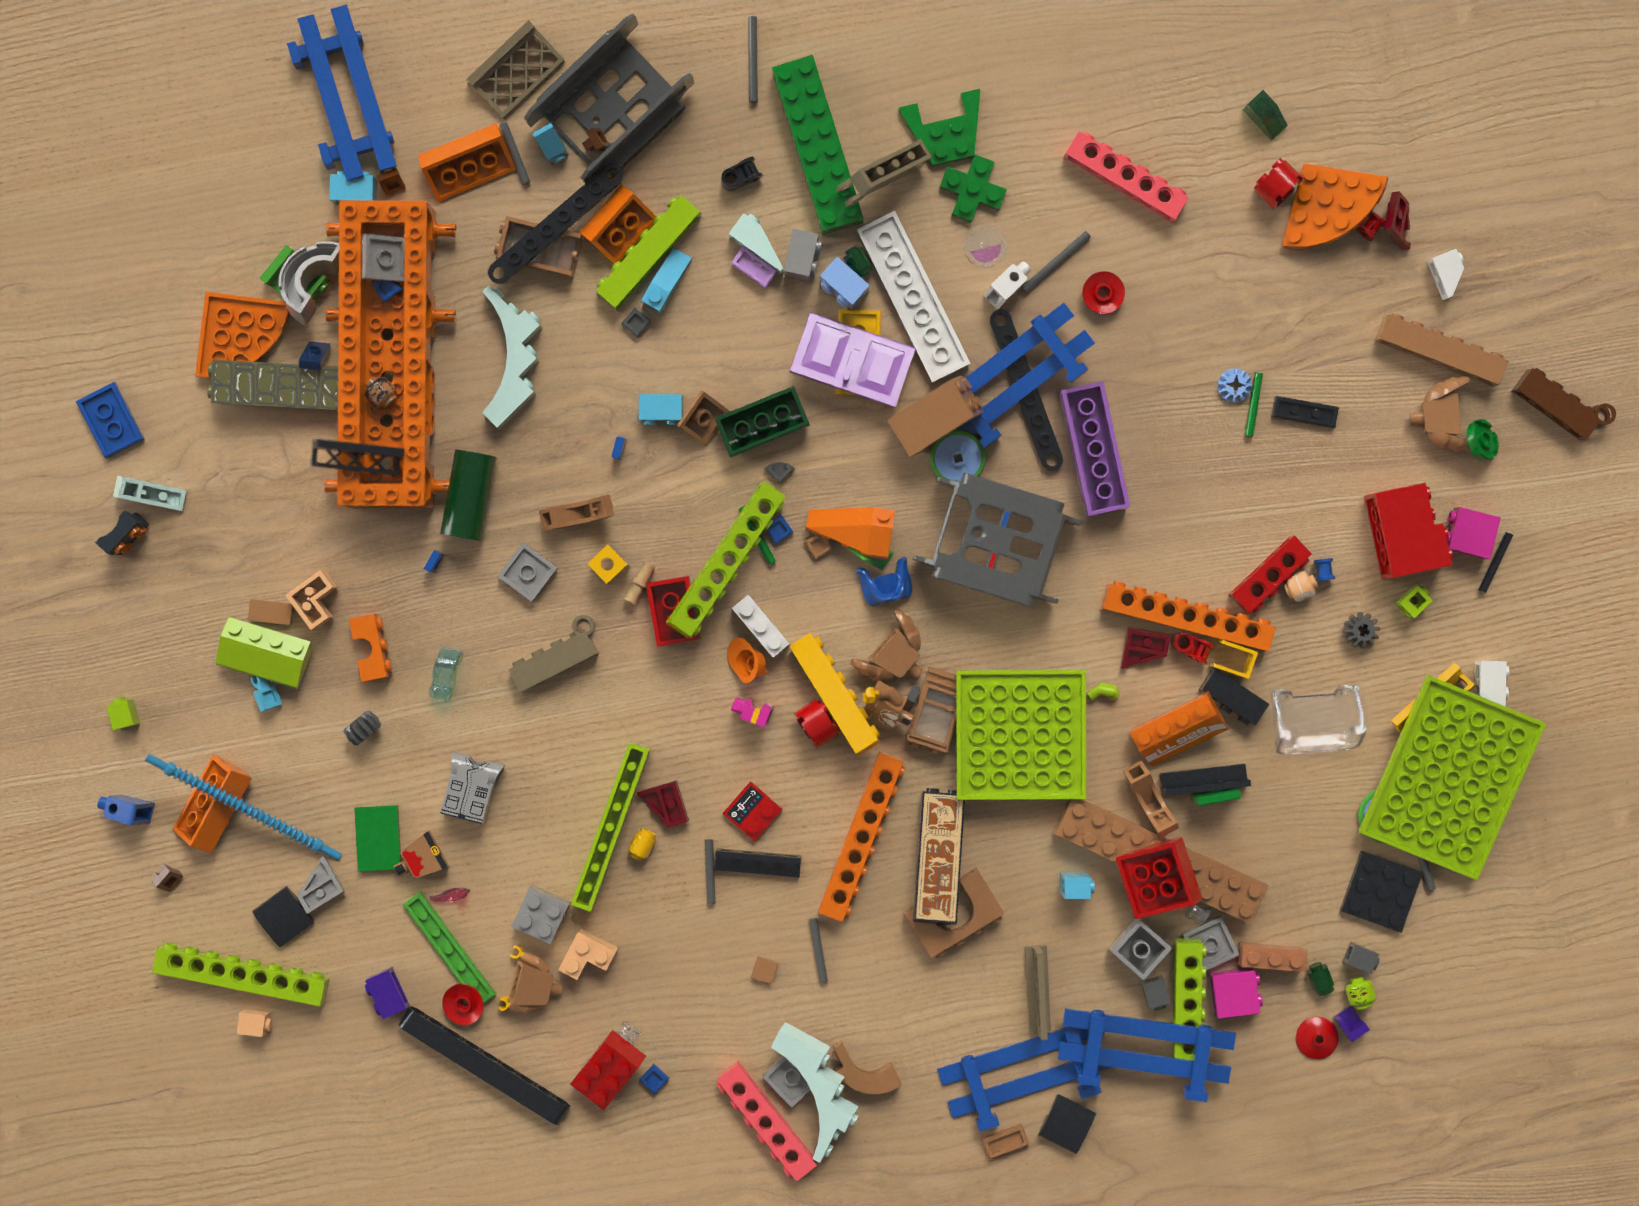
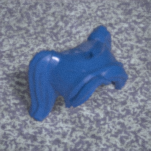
[856,557,912,607]

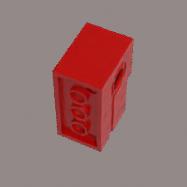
[1364,483,1453,579]

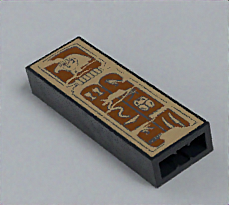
[913,788,965,925]

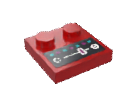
[722,781,782,841]

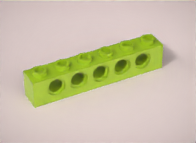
[1172,938,1206,1060]

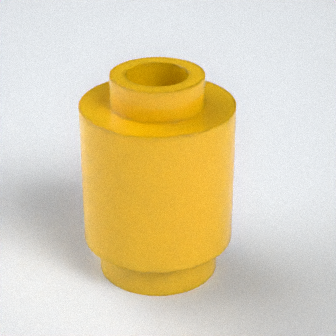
[628,827,657,861]

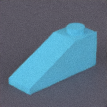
[641,248,692,314]

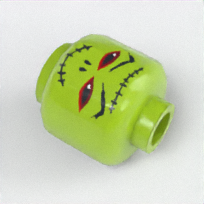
[1345,976,1376,1010]

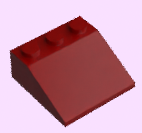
[1115,837,1202,919]

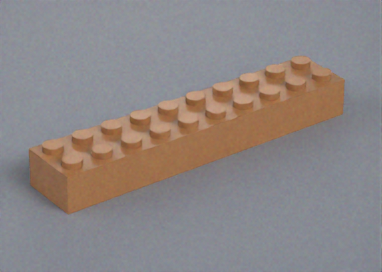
[1053,799,1269,924]

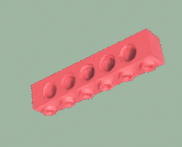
[1064,131,1189,223]
[717,1061,817,1181]

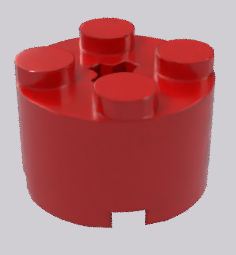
[1254,158,1304,210]
[794,700,841,749]

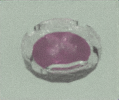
[964,225,1007,268]

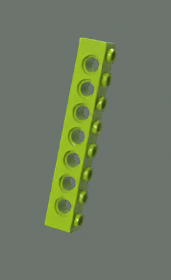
[666,481,786,638]
[152,942,330,1006]

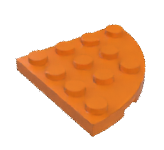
[1282,163,1389,249]
[195,292,290,378]

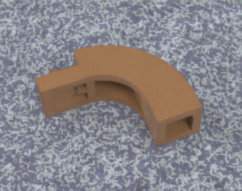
[539,494,614,532]
[1123,760,1179,838]
[832,1041,902,1094]

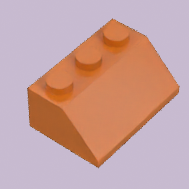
[579,184,656,265]

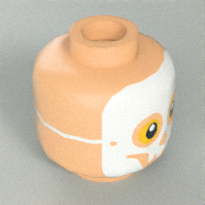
[1284,571,1318,602]

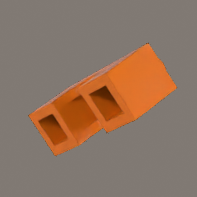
[349,614,392,682]

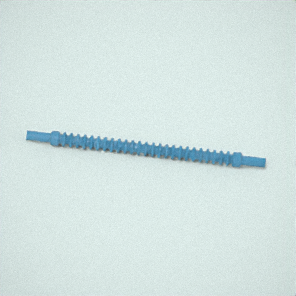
[145,754,341,861]

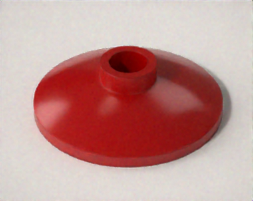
[1082,271,1125,314]
[442,983,484,1025]
[1296,1016,1339,1059]

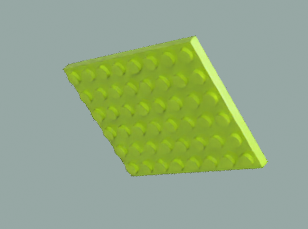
[1358,674,1547,880]

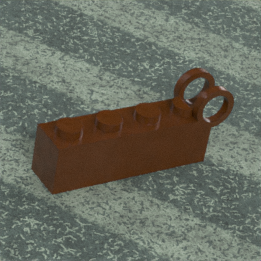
[1512,368,1616,441]

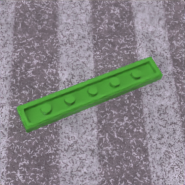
[403,891,497,1003]

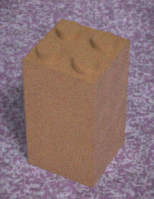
[887,375,984,457]

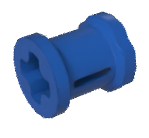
[1314,558,1335,581]

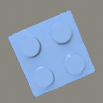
[820,257,869,310]

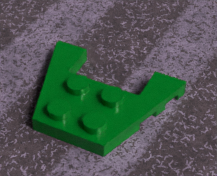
[898,88,980,166]

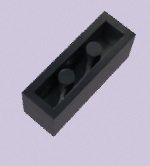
[1199,668,1270,726]

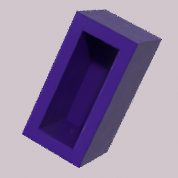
[365,967,410,1019]

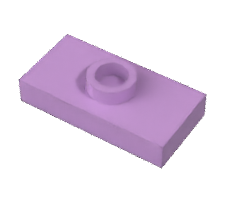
[731,246,778,289]

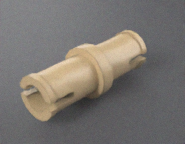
[624,561,655,605]

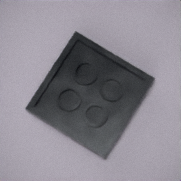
[1340,851,1423,933]

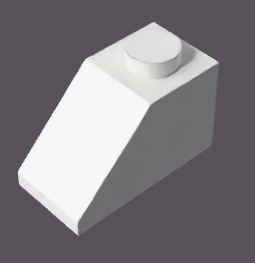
[1427,249,1464,300]

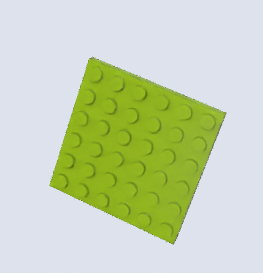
[956,670,1086,800]

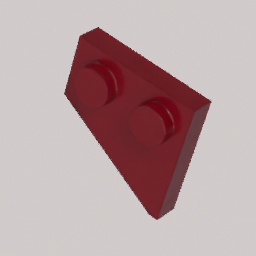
[1384,191,1411,250]
[1120,627,1171,669]
[637,780,689,828]

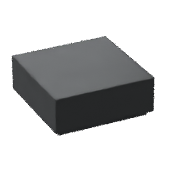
[621,307,651,338]

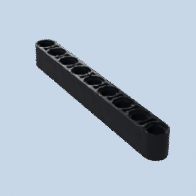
[398,1006,571,1125]

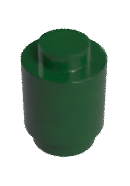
[843,246,872,277]
[1307,962,1334,996]

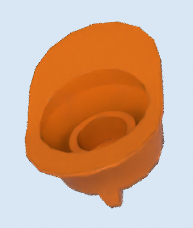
[727,637,768,684]

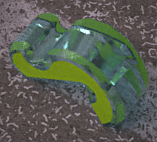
[429,646,463,701]

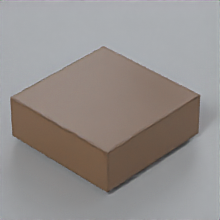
[804,534,834,560]
[751,956,778,984]

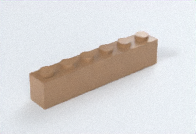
[1375,313,1509,387]

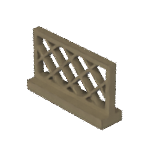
[467,20,564,118]
[1025,945,1051,1040]

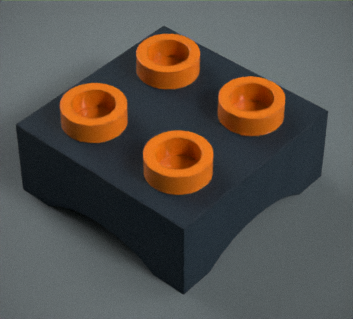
[95,511,149,555]

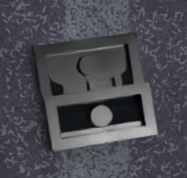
[252,886,314,947]
[1038,1094,1096,1154]

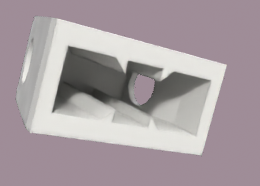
[983,261,1031,310]

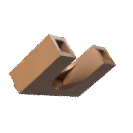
[904,868,1004,958]

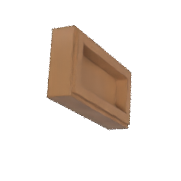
[248,599,294,625]
[982,1123,1030,1160]

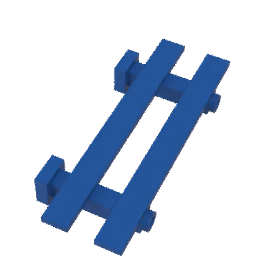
[287,4,397,181]
[956,303,1095,448]
[1058,1008,1236,1102]
[937,1026,1112,1132]

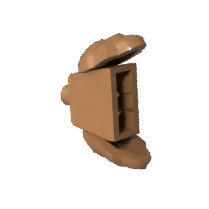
[1410,376,1471,452]
[851,609,922,682]

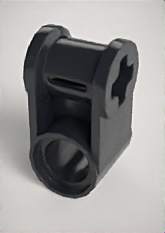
[721,156,763,191]

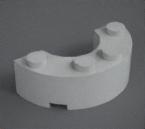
[279,241,339,326]

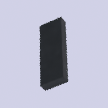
[1271,396,1339,428]

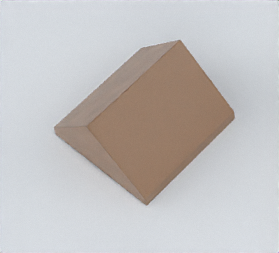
[677,390,730,446]

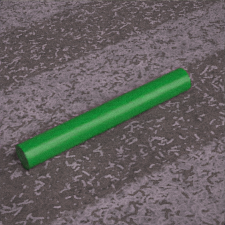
[1245,372,1263,437]
[738,505,776,565]

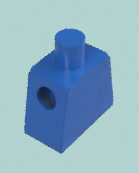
[97,795,155,826]

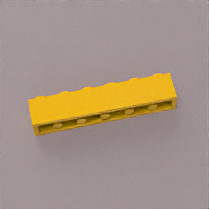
[789,632,881,757]

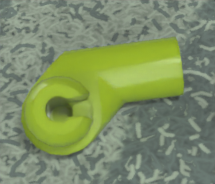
[1086,683,1119,701]

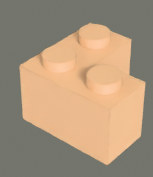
[286,570,338,630]
[558,929,618,980]

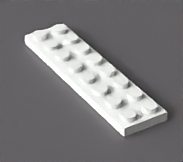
[856,211,970,383]

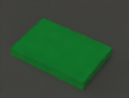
[354,805,401,872]

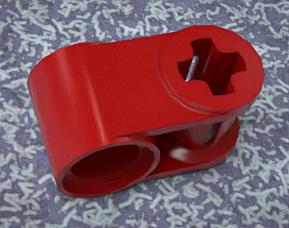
[1356,211,1384,241]
[1171,633,1215,665]

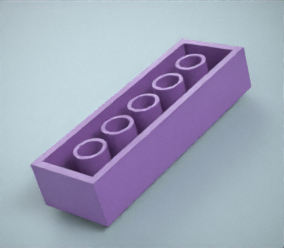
[1059,381,1131,517]

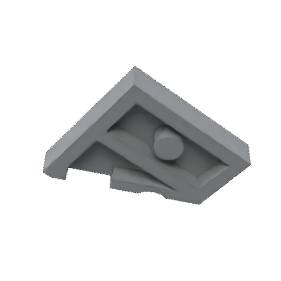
[297,856,346,914]

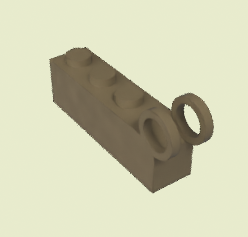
[836,139,932,207]
[509,615,598,692]

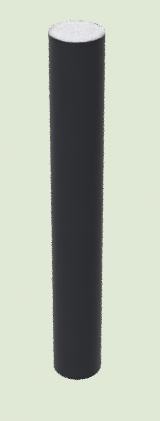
[1478,532,1513,593]

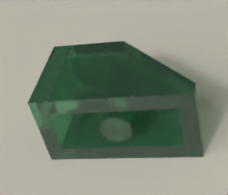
[1243,90,1288,141]

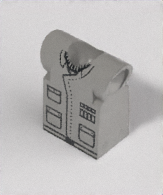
[440,751,505,824]

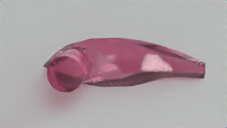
[430,888,470,902]

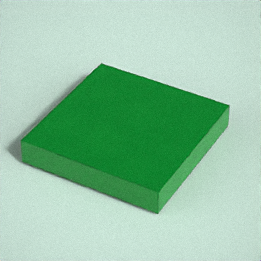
[1190,788,1241,806]

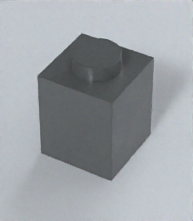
[1343,941,1380,974]
[1141,975,1171,1010]

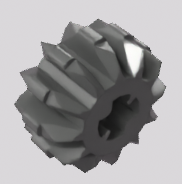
[1343,612,1380,648]
[344,711,381,745]

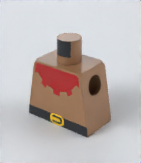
[394,830,449,879]

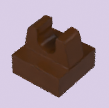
[582,127,610,151]
[377,167,406,195]
[152,864,183,892]

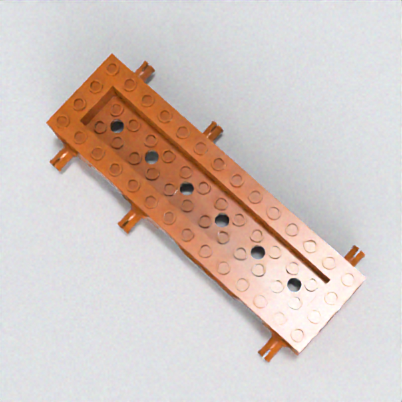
[324,200,457,509]

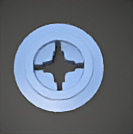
[1218,368,1253,403]

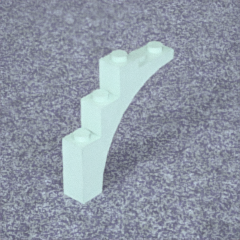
[482,286,542,429]
[771,1022,859,1163]

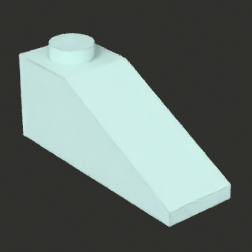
[729,213,783,274]
[113,476,187,511]

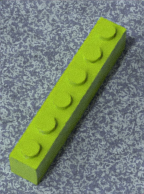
[596,195,701,310]

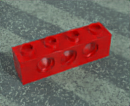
[1229,535,1312,613]

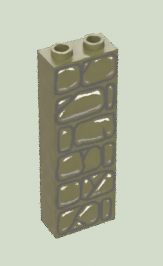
[208,360,338,410]

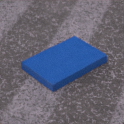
[76,382,145,459]

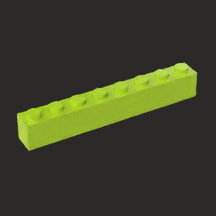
[570,741,651,912]

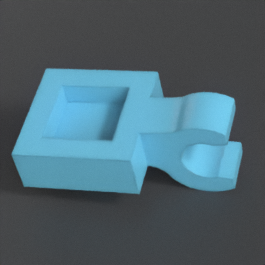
[251,676,282,712]

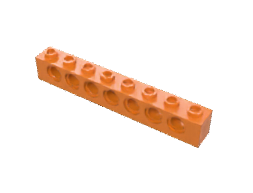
[1101,581,1276,651]
[818,751,906,922]

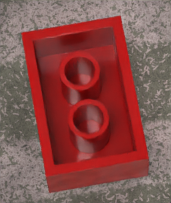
[646,576,701,647]
[570,1029,646,1111]

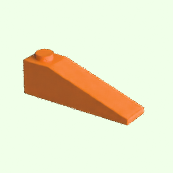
[806,507,895,560]

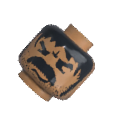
[365,377,397,409]

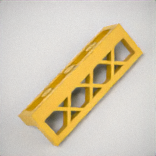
[1391,663,1475,733]

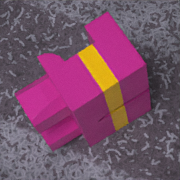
[731,698,774,727]

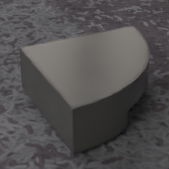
[765,462,795,483]
[903,685,920,712]

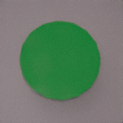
[1467,419,1499,462]

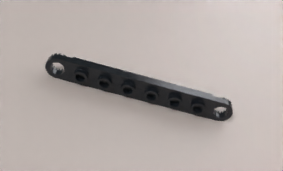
[488,164,624,284]
[989,309,1063,471]

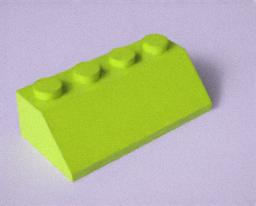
[215,617,313,689]

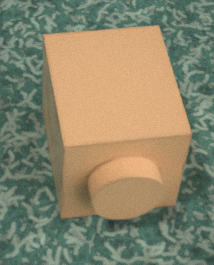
[237,1009,272,1037]

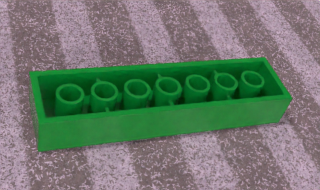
[772,55,864,235]

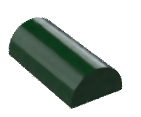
[715,386,810,458]
[440,449,497,541]

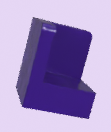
[1333,1006,1370,1042]

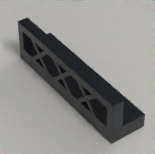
[310,439,405,476]
[1160,763,1251,796]
[715,848,801,878]

